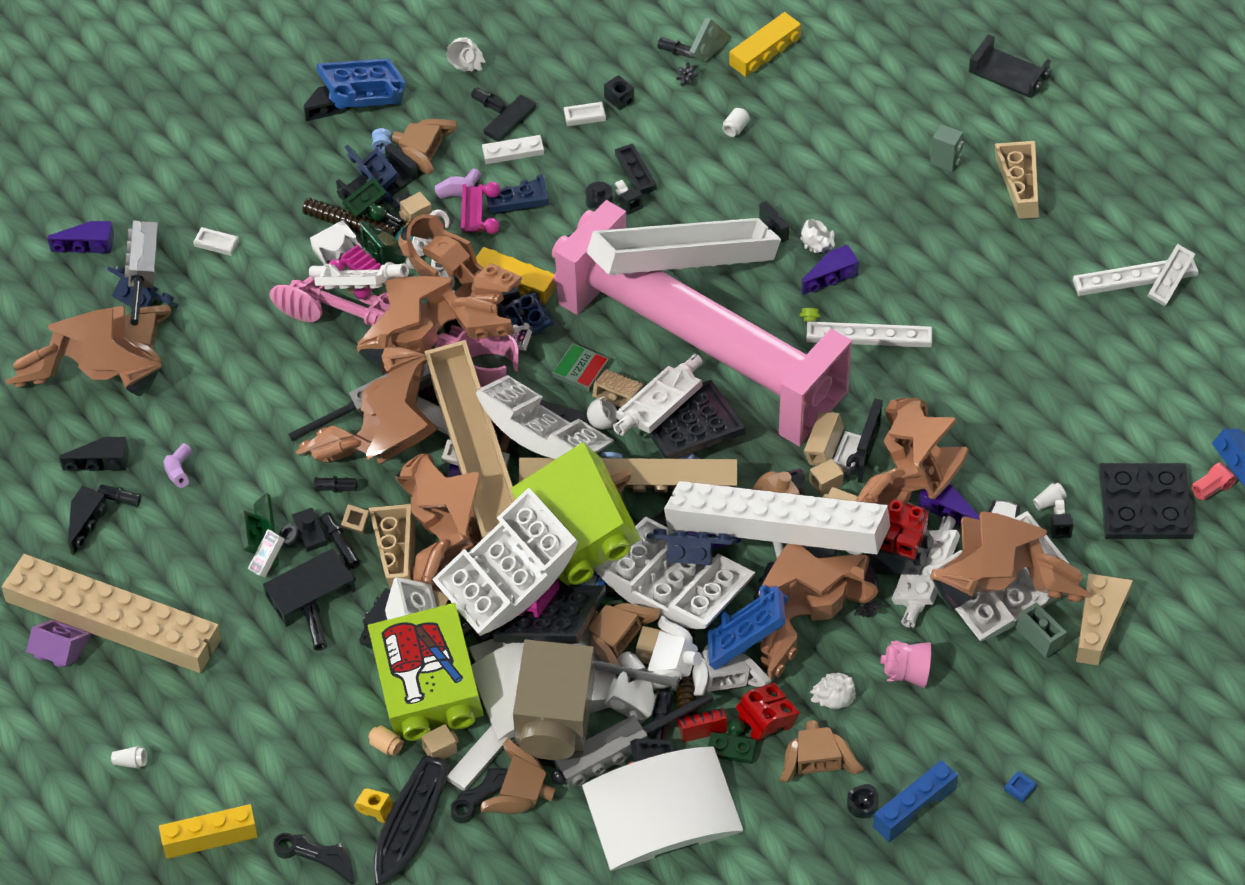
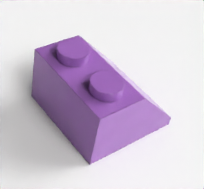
[26,619,91,667]

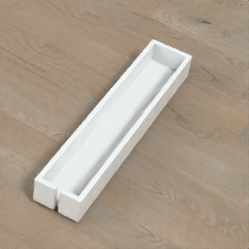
[587,218,781,275]
[664,481,890,554]

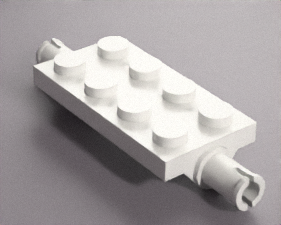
[309,262,409,289]
[613,354,703,436]
[892,516,960,628]

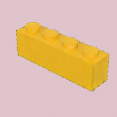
[729,12,801,77]
[476,247,556,305]
[159,804,258,859]

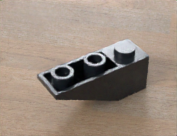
[59,437,129,471]
[68,485,108,555]

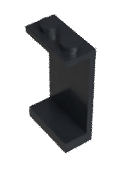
[969,34,1052,98]
[336,143,418,216]
[263,548,357,627]

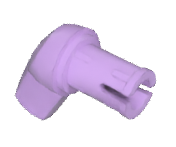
[435,169,481,199]
[163,443,192,488]

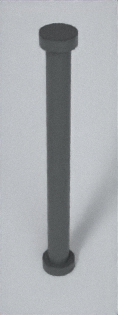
[594,660,680,690]

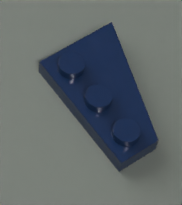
[486,174,549,213]

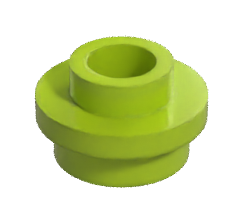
[800,308,820,322]

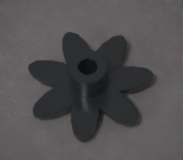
[676,62,698,86]
[854,600,882,618]

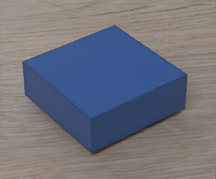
[1004,771,1037,803]

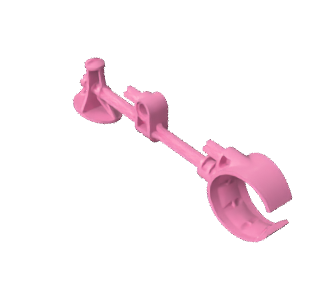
[270,277,518,388]

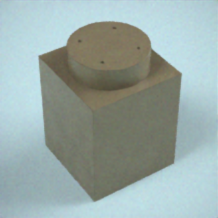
[513,640,595,760]

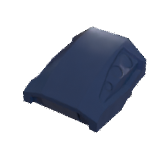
[504,292,554,336]

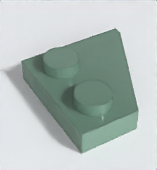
[689,18,731,62]

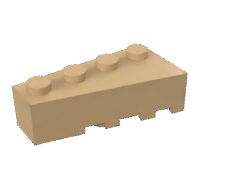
[995,141,1039,219]
[369,504,416,590]
[1076,574,1133,665]

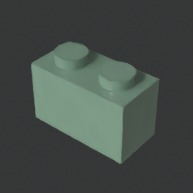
[930,124,964,172]
[1015,602,1067,658]

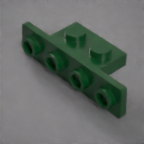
[239,493,279,574]

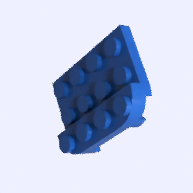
[316,58,405,109]
[708,585,789,670]

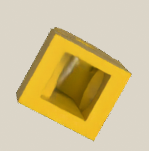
[354,788,394,823]

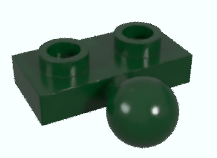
[342,177,387,221]
[708,718,756,764]

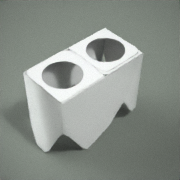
[310,220,362,264]
[604,672,658,723]

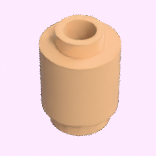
[368,725,404,756]

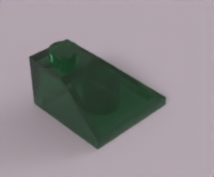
[359,220,405,266]

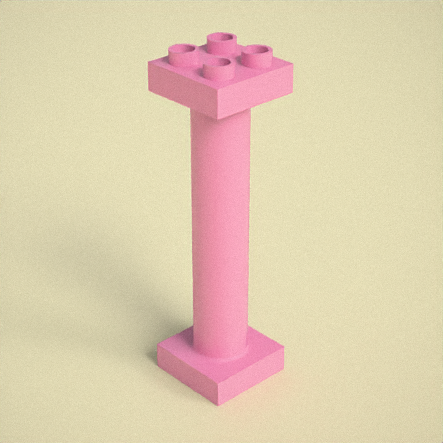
[552,200,852,447]

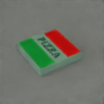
[552,343,609,392]

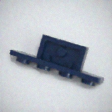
[345,144,401,203]
[106,266,179,308]
[647,528,737,565]

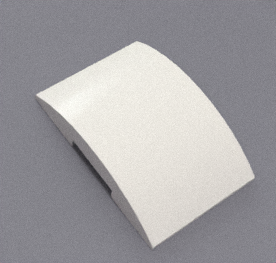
[476,375,614,459]
[432,488,578,635]
[926,511,1069,641]
[595,516,755,629]
[471,628,617,741]
[582,747,743,871]

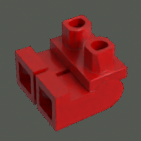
[880,500,929,560]
[736,683,800,741]

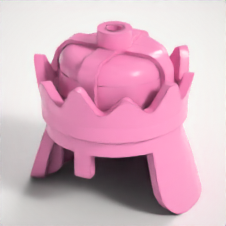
[880,640,931,688]

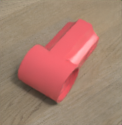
[1191,462,1237,501]

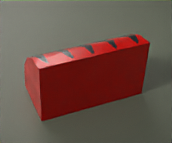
[677,708,727,743]

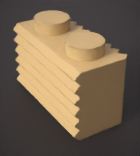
[592,369,643,408]

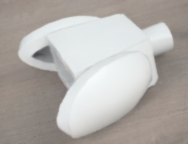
[647,615,702,690]
[693,645,771,696]

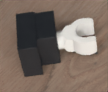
[615,180,643,215]
[1051,500,1074,538]

